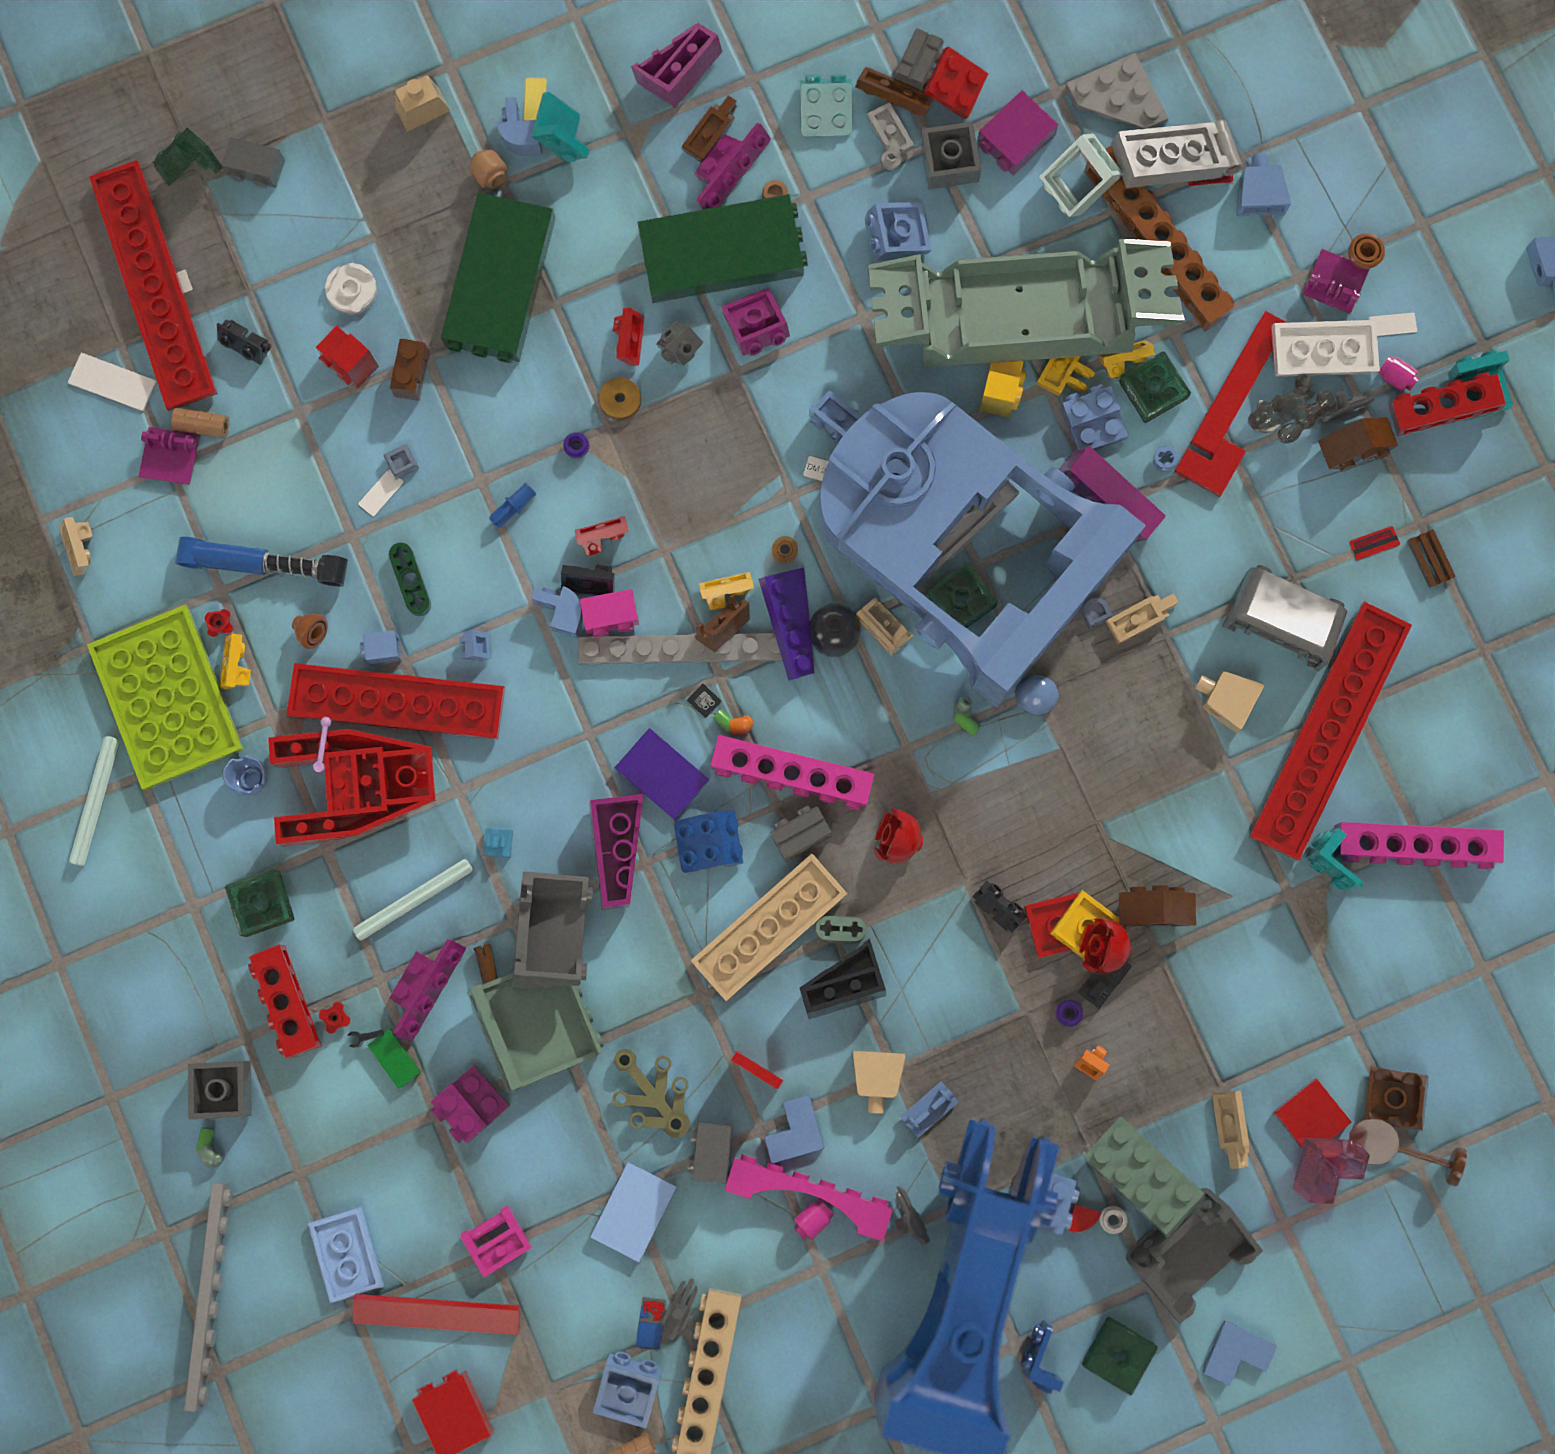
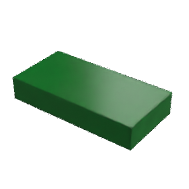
[367,1029,422,1089]

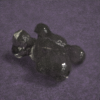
[1248,374,1338,444]

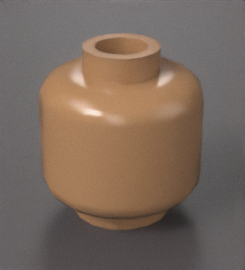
[469,150,508,189]

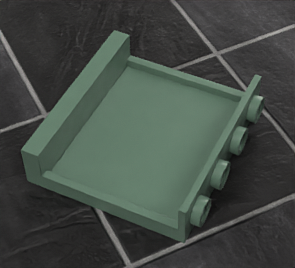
[467,973,603,1093]

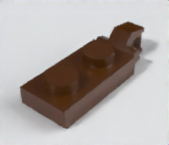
[681,95,737,163]

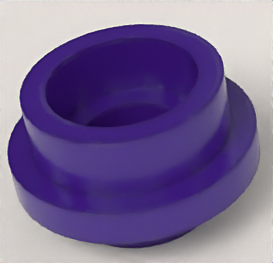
[563,432,589,459]
[1056,999,1083,1027]

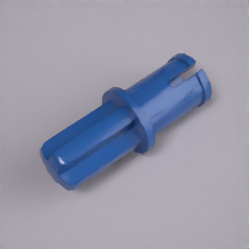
[489,482,536,528]

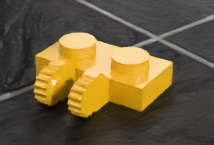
[1037,356,1095,397]

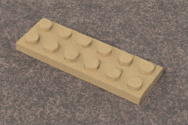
[690,854,848,1002]

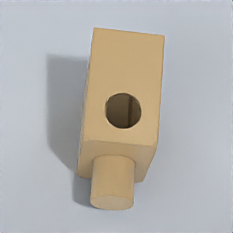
[395,76,450,132]
[1194,671,1265,733]
[853,1051,905,1114]

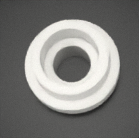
[1099,1206,1127,1234]

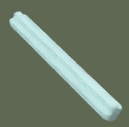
[69,736,119,866]
[353,859,473,940]

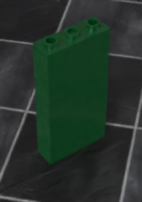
[441,193,556,363]
[637,194,808,303]

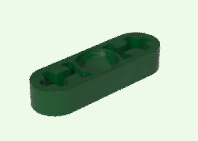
[389,542,431,616]

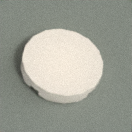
[325,263,378,315]

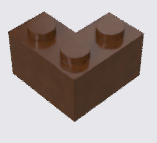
[1318,417,1398,472]
[1119,885,1196,927]

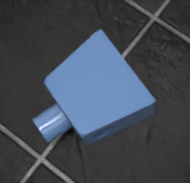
[1237,153,1291,216]
[1526,236,1555,297]

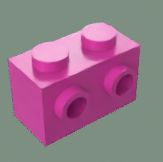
[580,589,640,637]

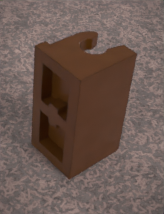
[695,594,750,653]

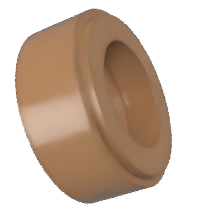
[762,180,788,199]

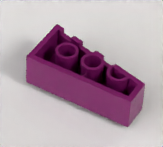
[1058,446,1166,542]
[589,794,644,910]

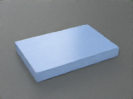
[591,1162,677,1262]
[308,1206,384,1304]

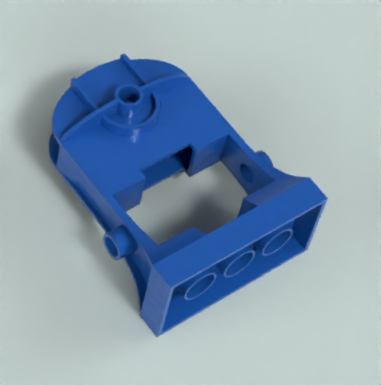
[874,1118,1060,1454]

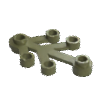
[612,1049,690,1138]

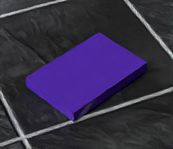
[614,728,710,820]

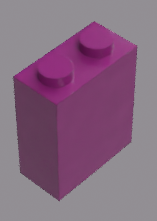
[977,90,1059,175]

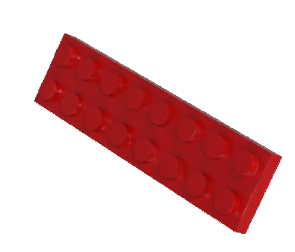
[286,663,505,740]

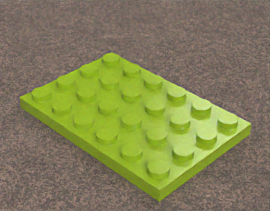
[87,604,244,791]

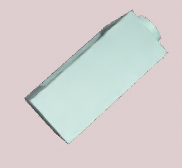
[1040,134,1124,217]

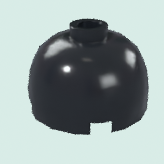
[809,603,861,657]

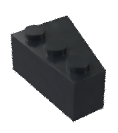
[799,938,886,1019]

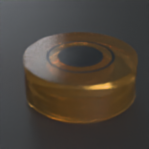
[772,536,798,564]

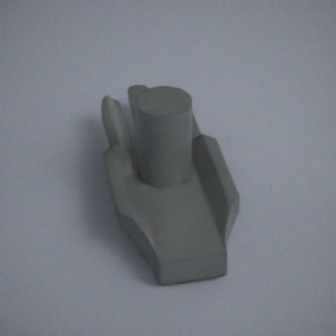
[1317,391,1374,423]
[895,1186,930,1246]
[662,1279,698,1341]

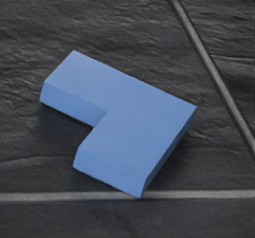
[764,1095,824,1164]
[1203,1321,1277,1386]

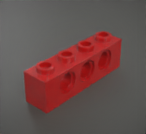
[1389,373,1506,437]
[248,944,322,1058]

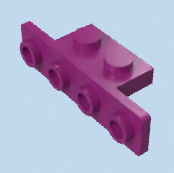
[694,123,771,210]
[389,939,466,1042]

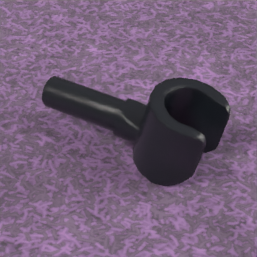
[347,1029,384,1048]

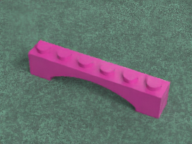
[725,1154,893,1241]

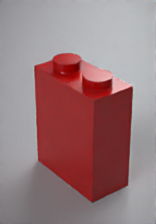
[412,1369,494,1454]

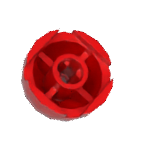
[874,808,924,864]
[1079,918,1131,973]

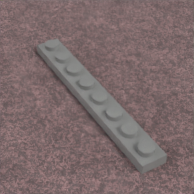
[578,633,782,665]
[184,1182,233,1412]

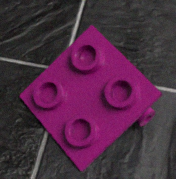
[1302,249,1369,314]
[138,427,200,485]

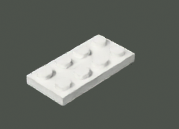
[1271,320,1380,377]

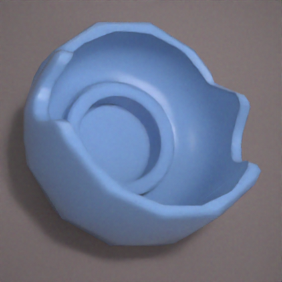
[1015,675,1059,715]
[223,755,268,796]

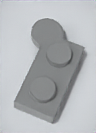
[867,102,914,170]

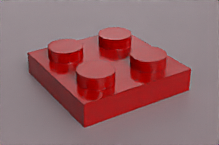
[923,46,989,119]

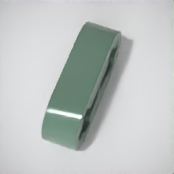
[815,916,867,942]

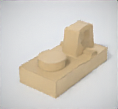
[59,517,93,576]

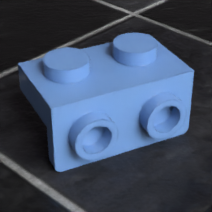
[809,390,862,444]

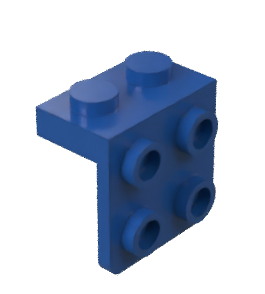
[674,811,743,873]
[1020,1320,1064,1394]

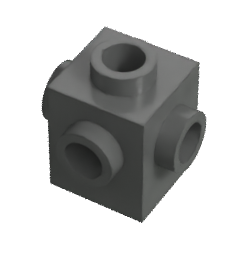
[656,321,704,366]

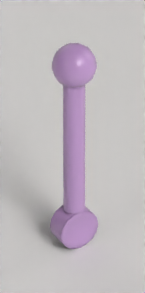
[313,717,331,773]

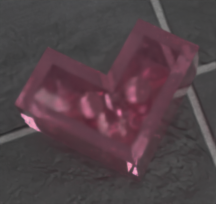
[1293,1137,1370,1204]

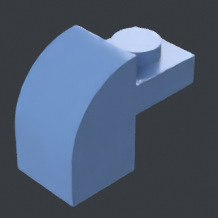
[497,97,542,156]
[531,586,583,639]

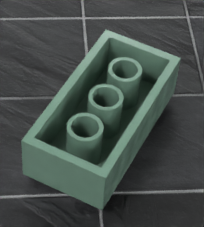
[1083,1117,1205,1239]

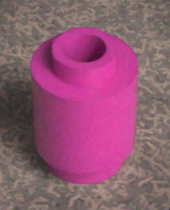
[1378,356,1419,393]
[793,1199,834,1240]

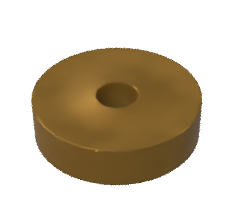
[599,378,641,421]

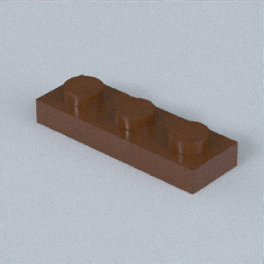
[855,67,934,117]

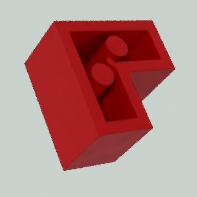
[315,325,379,389]

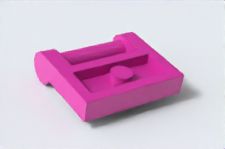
[460,1205,532,1277]

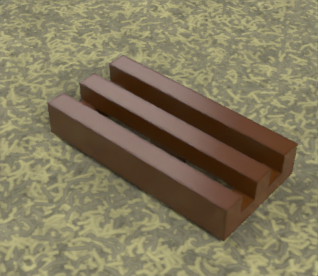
[1407,529,1456,588]

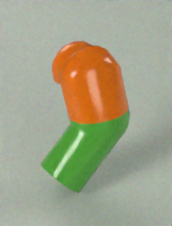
[713,709,754,735]

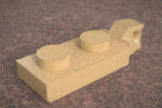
[1105,593,1179,645]
[1212,1091,1249,1169]

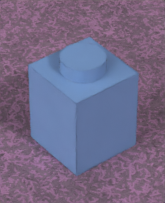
[360,630,402,665]

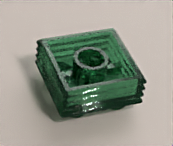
[1118,351,1191,423]
[925,562,998,628]
[225,869,295,937]
[1082,1317,1158,1395]

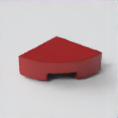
[1068,1204,1102,1233]

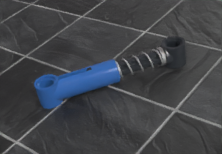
[175,537,348,587]

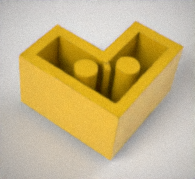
[979,361,1027,418]

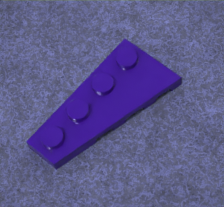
[758,567,815,681]

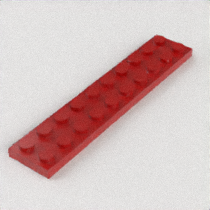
[89,160,218,411]
[1249,601,1412,861]

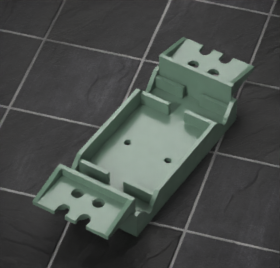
[868,239,1184,368]

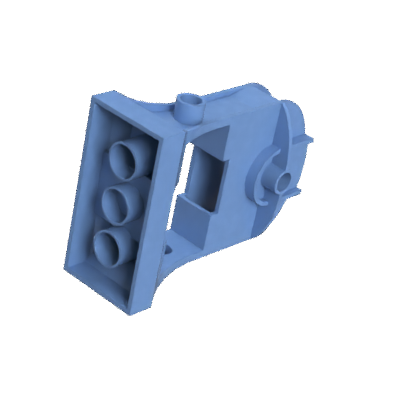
[820,392,1146,708]

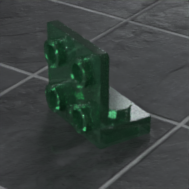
[152,127,223,186]

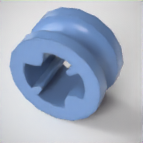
[1153,446,1178,472]

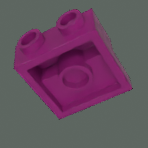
[721,288,790,356]
[431,1065,510,1143]

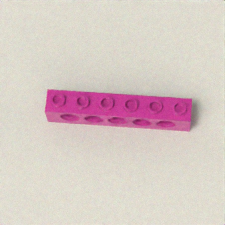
[710,735,874,810]
[1334,822,1504,869]

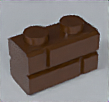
[390,339,430,401]

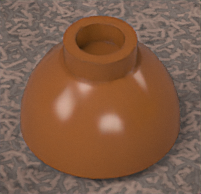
[1348,233,1385,269]
[292,613,328,649]

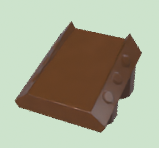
[1365,1067,1429,1130]

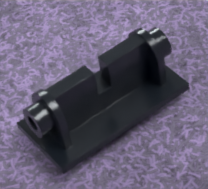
[217,320,271,365]
[972,880,1027,933]

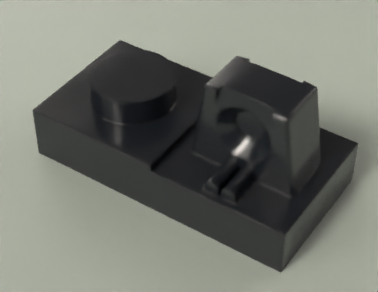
[561,564,615,595]
[1077,961,1132,1009]

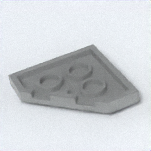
[1066,53,1169,130]

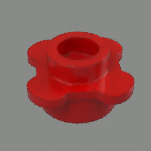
[204,609,233,638]
[319,1002,351,1034]

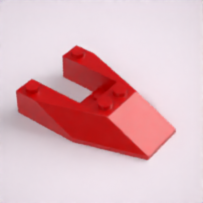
[268,729,436,847]

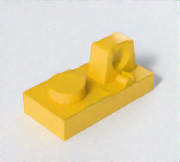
[1097,340,1155,379]
[699,572,754,610]
[219,634,251,690]

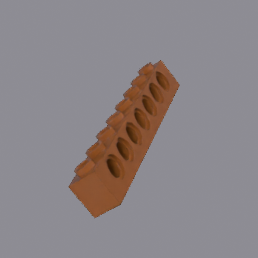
[1084,145,1235,332]

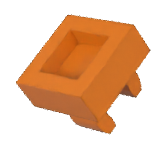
[1074,1045,1109,1081]

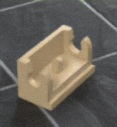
[856,597,913,656]

